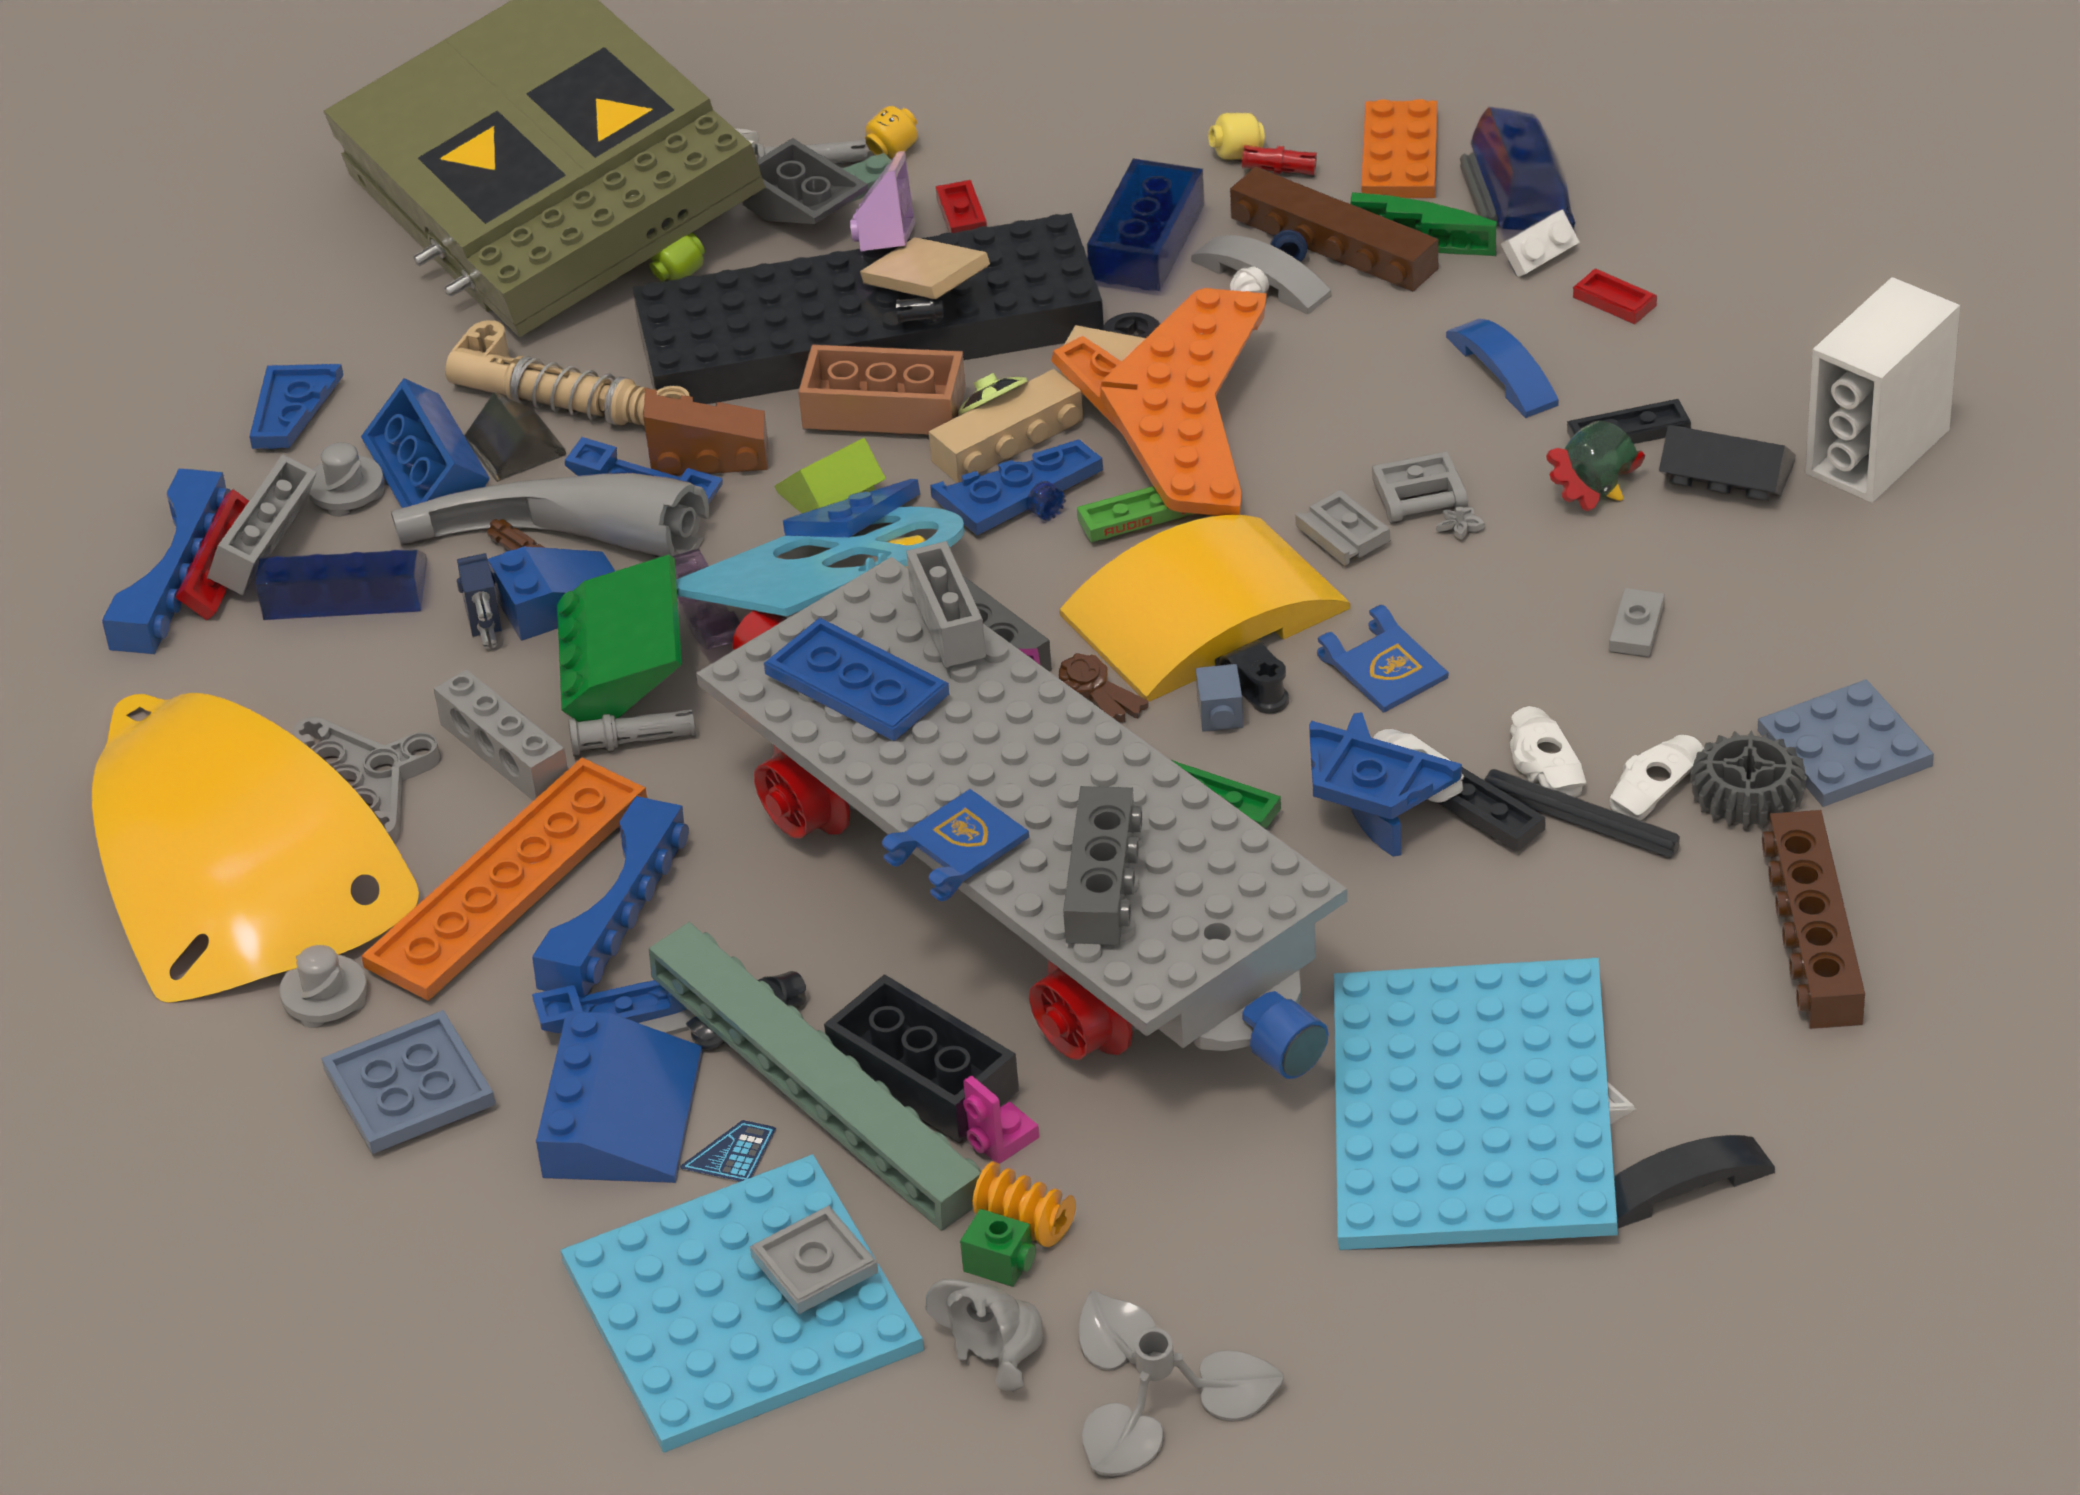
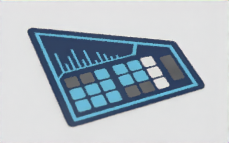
[680,1120,776,1182]

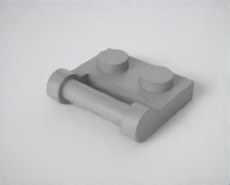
[1372,451,1468,523]

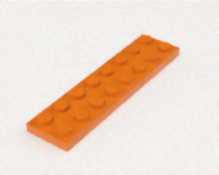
[361,757,647,1001]

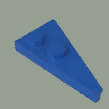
[783,479,920,538]

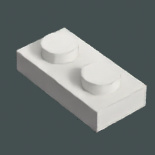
[1501,209,1580,277]

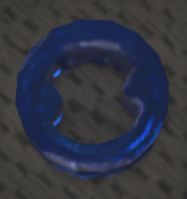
[1026,481,1066,521]

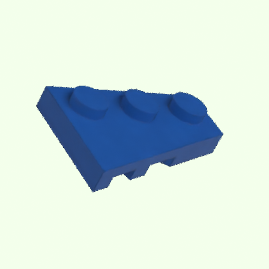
[249,364,344,449]

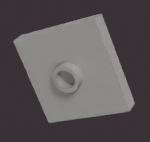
[750,1206,879,1314]

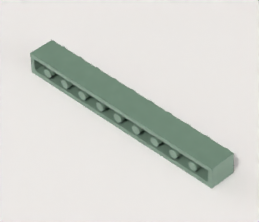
[649,922,981,1231]

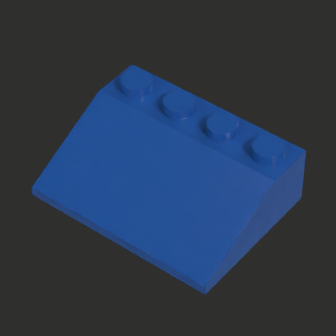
[536,1011,703,1183]

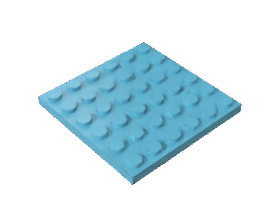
[560,1154,924,1453]

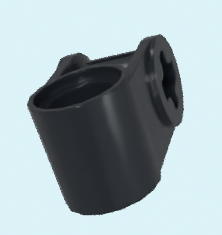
[1220,640,1289,713]

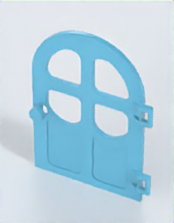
[676,507,965,616]

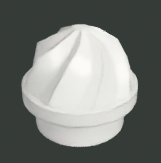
[1230,267,1269,293]

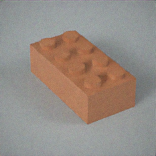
[798,345,966,434]

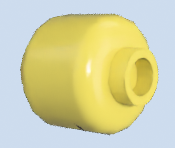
[1208,113,1265,160]

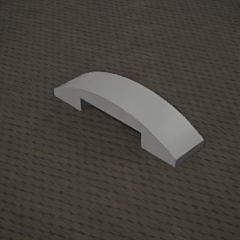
[1191,235,1331,314]

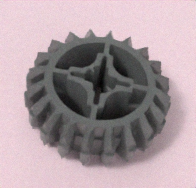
[1690,730,1807,830]

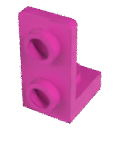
[963,1076,1039,1164]

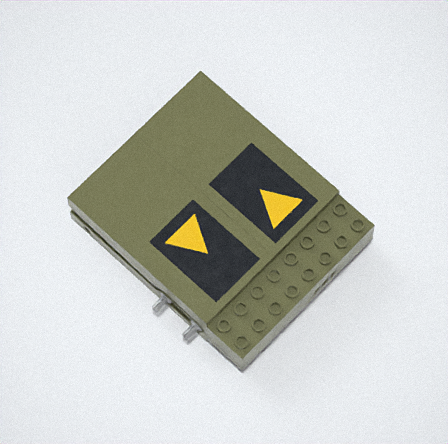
[324,0,766,338]

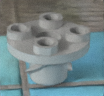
[309,442,384,516]
[279,945,367,1028]

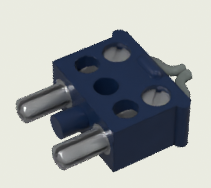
[456,553,502,649]

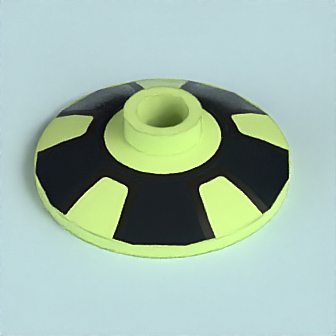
[958,373,1028,416]

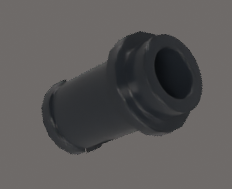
[896,296,945,324]

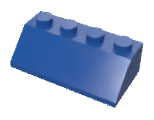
[361,378,490,508]

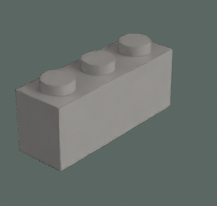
[906,541,986,667]

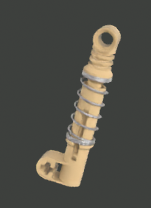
[445,320,690,426]

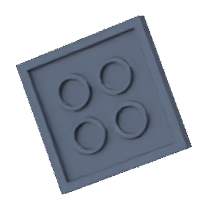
[1757,679,1934,807]
[321,1010,496,1154]

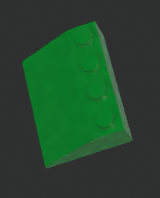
[557,555,682,722]

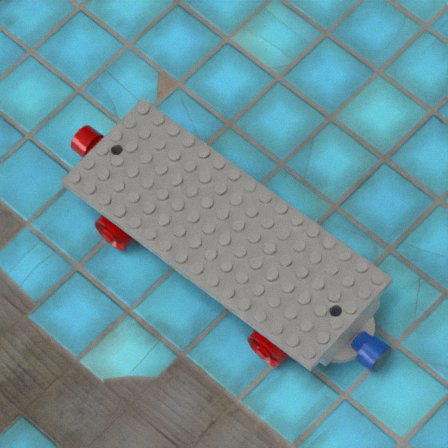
[696,557,1347,1079]

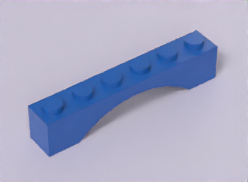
[102,468,230,654]
[532,796,689,998]

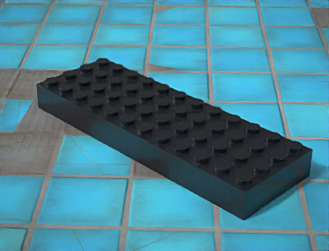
[632,213,1104,404]

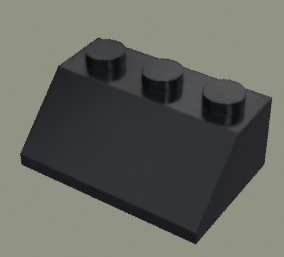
[1659,425,1796,501]

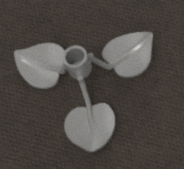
[1079,1290,1284,1476]

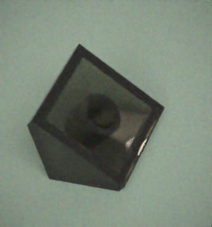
[464,392,566,482]

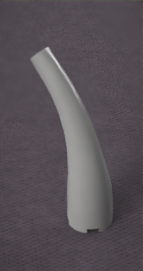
[391,473,709,561]

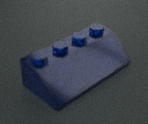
[255,550,427,620]

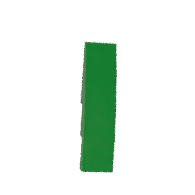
[1350,192,1497,256]

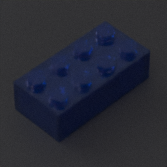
[1087,158,1205,291]

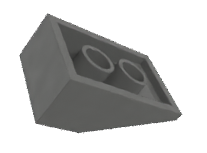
[742,138,868,224]

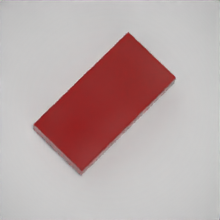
[1573,268,1657,324]

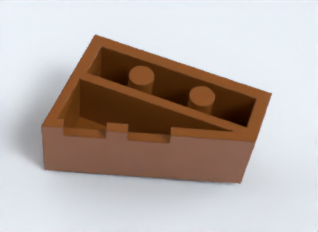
[643,388,768,476]

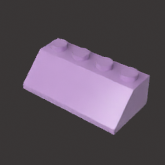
[850,151,915,251]

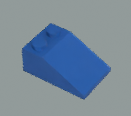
[488,546,615,641]

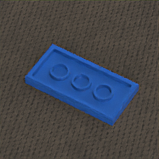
[764,617,950,741]

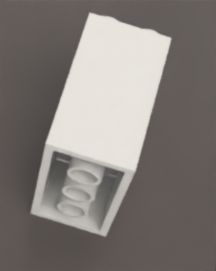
[1805,277,1960,503]

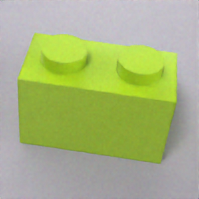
[774,438,886,513]

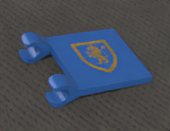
[1317,605,1449,713]
[882,789,1029,902]

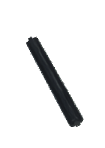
[1485,769,1680,858]

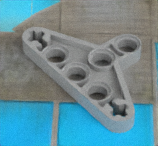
[292,717,440,844]

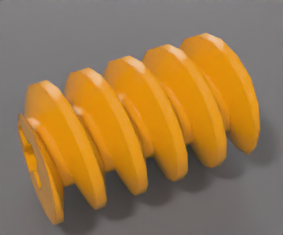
[972,1161,1076,1247]

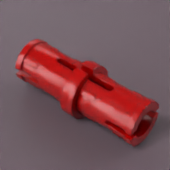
[1242,145,1317,176]

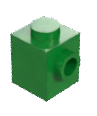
[960,1209,1036,1287]

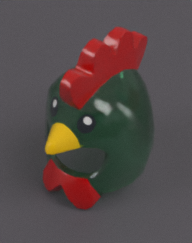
[1546,421,1646,511]

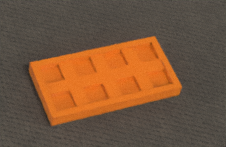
[1361,99,1437,198]

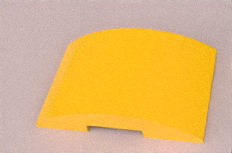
[1060,515,1350,702]

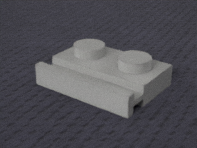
[1295,489,1391,566]

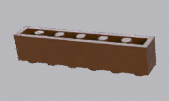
[1230,167,1438,292]

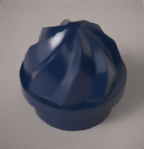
[1270,230,1307,262]

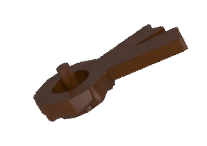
[1058,653,1149,723]

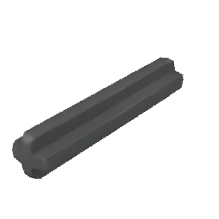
[1460,152,1501,226]

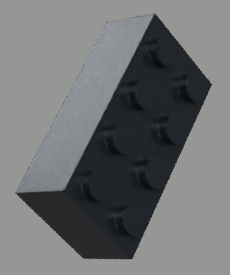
[824,974,1019,1142]

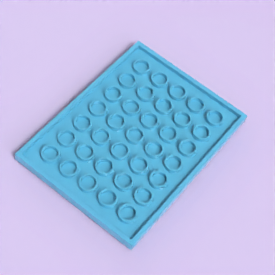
[1334,958,1618,1250]

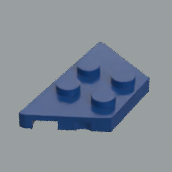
[1309,721,1462,820]

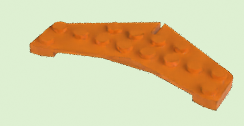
[1100,288,1266,516]

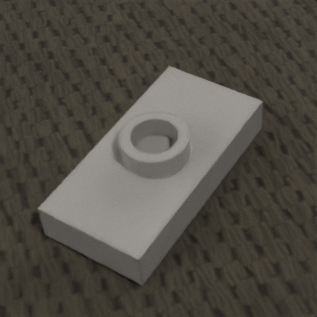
[1609,588,1665,657]

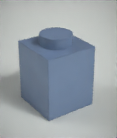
[1196,664,1243,732]

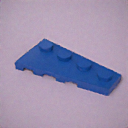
[930,439,1103,536]

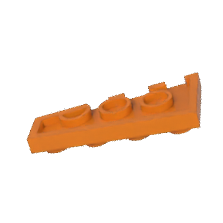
[1051,335,1122,431]

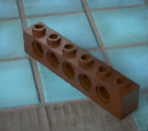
[1762,810,1865,1029]

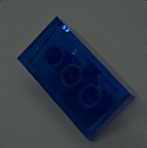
[1470,107,1576,231]

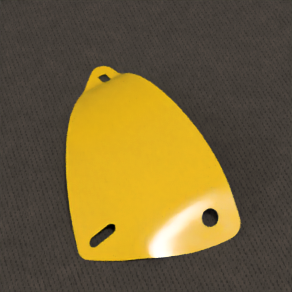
[92,693,419,1003]

